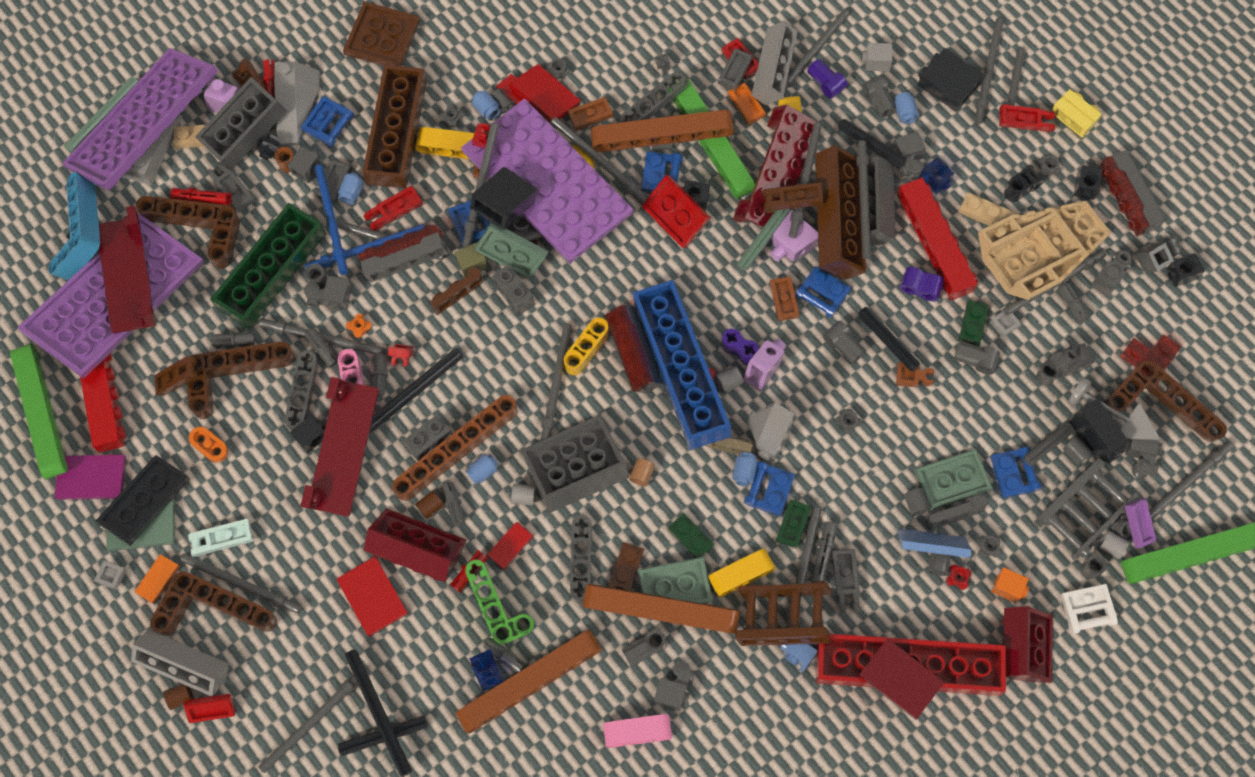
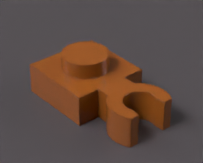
[895,362,935,388]

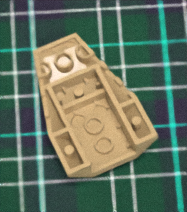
[978,201,1111,300]

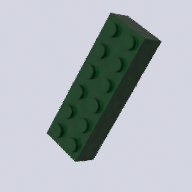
[210,203,326,330]

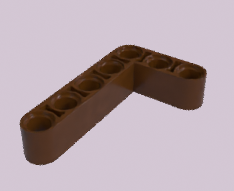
[136,196,240,269]
[187,341,295,420]
[1104,360,1227,442]
[150,571,277,636]

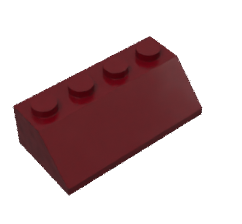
[363,508,467,582]

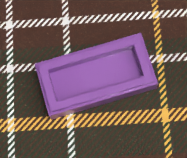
[1124,498,1156,548]

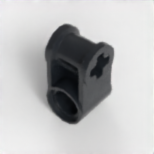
[1004,165,1045,202]

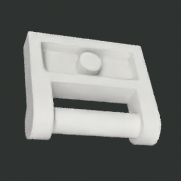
[1061,584,1118,634]

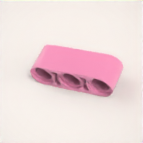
[338,349,364,385]
[603,714,672,748]

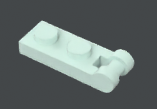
[188,519,254,557]

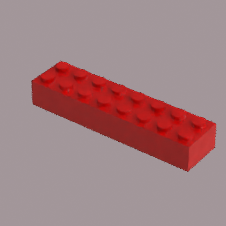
[816,634,1006,696]

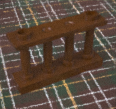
[735,580,832,646]

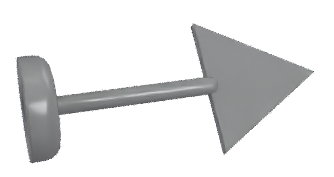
[1068,378,1161,440]

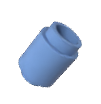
[472,90,501,121]
[894,92,919,124]
[338,172,364,205]
[732,452,758,487]
[465,453,498,485]

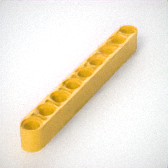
[415,127,595,169]

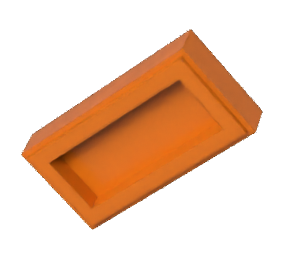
[728,82,766,125]
[134,554,180,605]

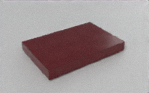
[859,638,944,720]

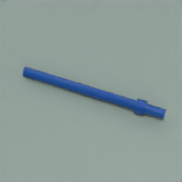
[315,165,348,275]
[305,224,426,269]

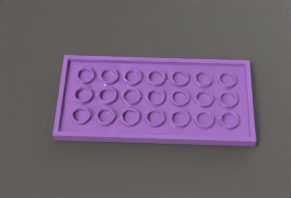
[62,48,218,191]
[461,99,634,264]
[18,215,204,379]

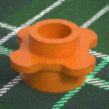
[346,313,372,338]

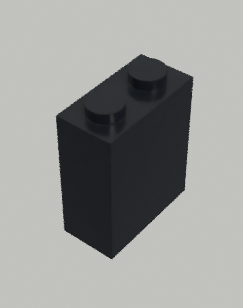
[918,48,984,112]
[470,167,537,230]
[1069,398,1129,464]

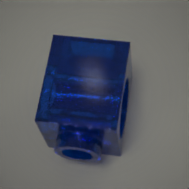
[919,157,955,195]
[469,649,504,691]

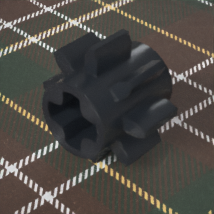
[256,134,282,161]

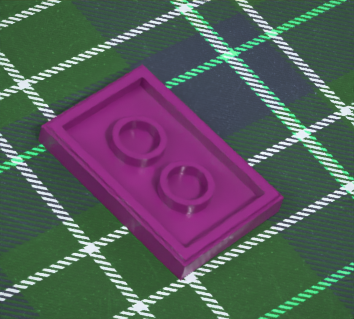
[54,455,126,500]

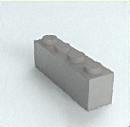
[752,21,798,105]
[131,629,229,696]

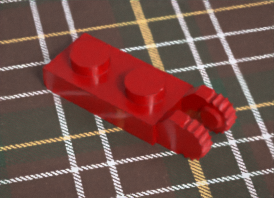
[999,104,1055,132]
[363,186,423,231]

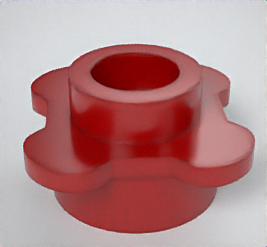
[946,564,971,590]

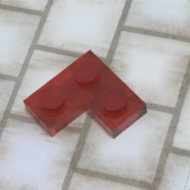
[1120,334,1182,376]

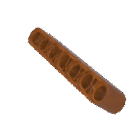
[591,110,734,152]
[392,395,517,501]
[582,584,740,634]
[455,629,602,734]

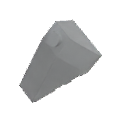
[274,61,320,146]
[122,114,182,186]
[748,402,795,462]

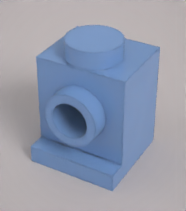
[780,644,818,673]

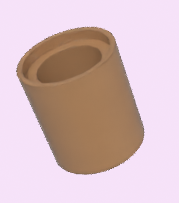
[629,458,655,487]

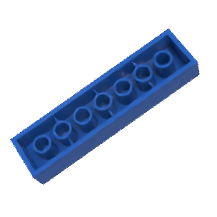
[633,280,731,450]

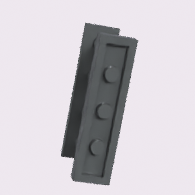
[1034,458,1139,560]

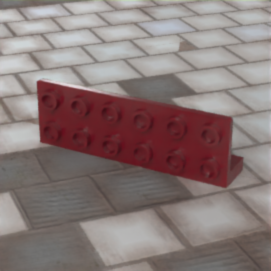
[733,104,817,228]
[99,206,156,334]
[300,377,379,517]

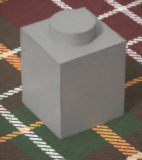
[862,43,892,72]

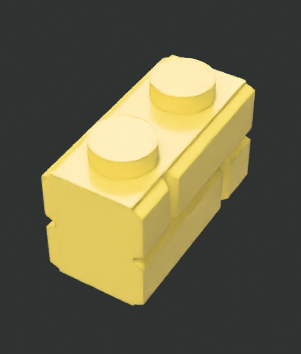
[1052,89,1102,138]

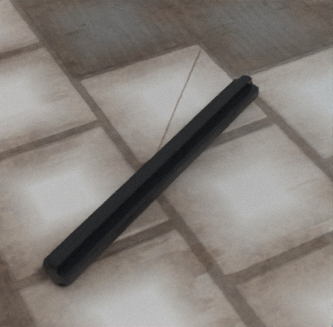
[369,348,463,435]
[345,649,412,777]

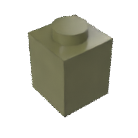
[454,243,489,277]

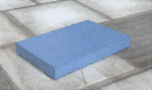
[898,528,972,558]

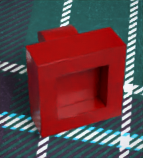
[472,123,498,148]
[388,343,414,367]

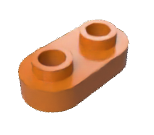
[189,427,229,463]

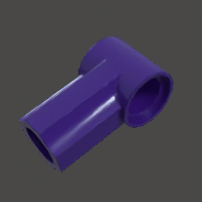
[807,59,848,99]

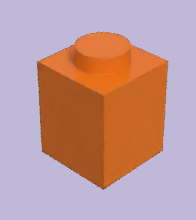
[991,567,1030,603]

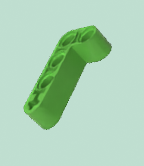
[465,560,534,644]

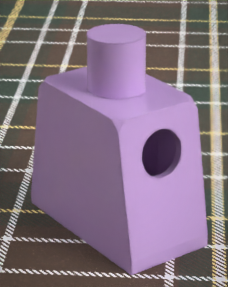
[204,79,239,113]
[770,210,818,262]
[743,339,786,392]

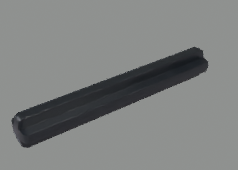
[838,119,906,168]
[858,307,920,372]
[338,715,428,756]

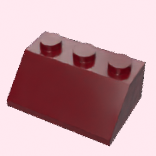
[1002,606,1053,684]

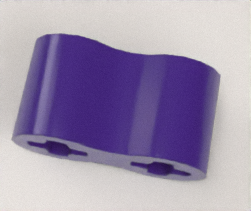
[899,267,944,302]
[721,329,759,366]

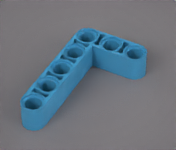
[49,172,100,280]

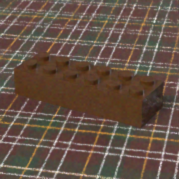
[362,65,427,189]
[815,145,866,280]

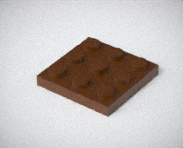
[343,1,421,66]

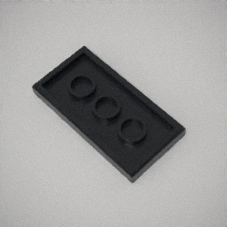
[96,455,190,546]

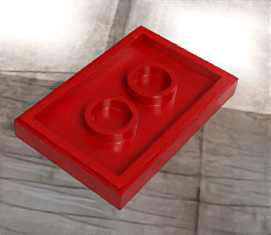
[509,64,581,122]
[642,175,711,248]
[336,556,408,637]

